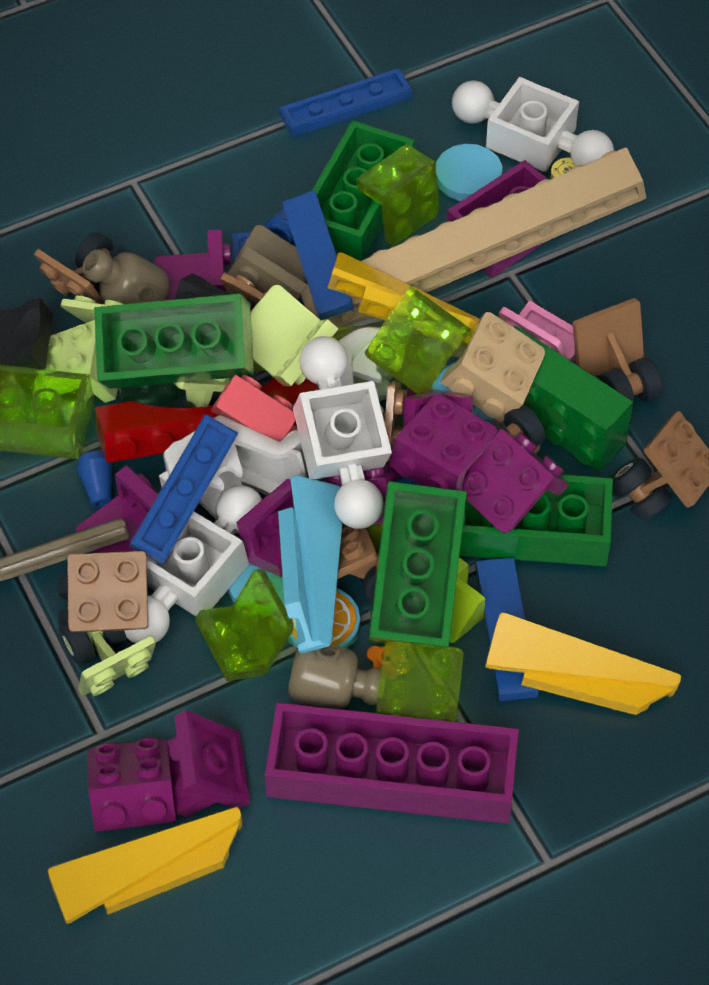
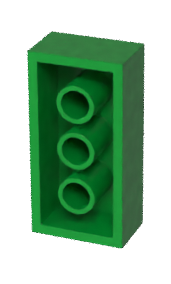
[312,120,415,261]
[94,293,254,389]
[514,325,633,472]
[459,474,613,567]
[367,482,467,652]

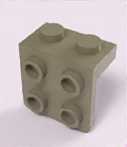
[227,225,307,300]

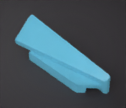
[278,475,342,654]

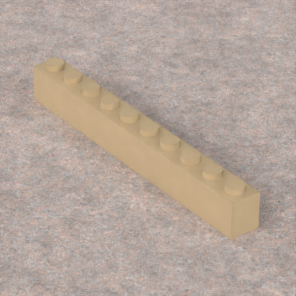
[301,147,646,327]

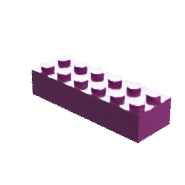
[265,703,519,824]

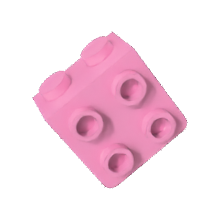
[498,300,576,362]

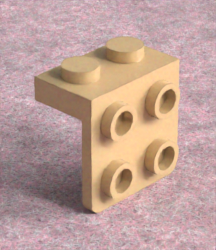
[440,312,545,423]

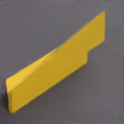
[327,253,480,346]
[485,613,681,715]
[47,807,242,924]

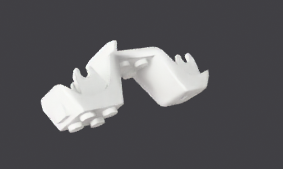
[159,327,403,519]

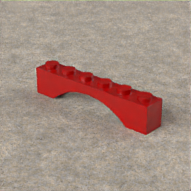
[95,378,319,463]

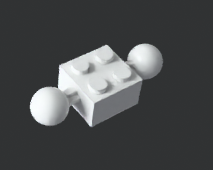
[452,77,614,172]
[293,336,392,529]
[124,485,262,644]

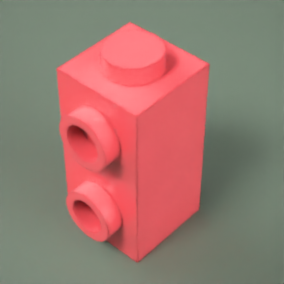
[211,375,298,442]

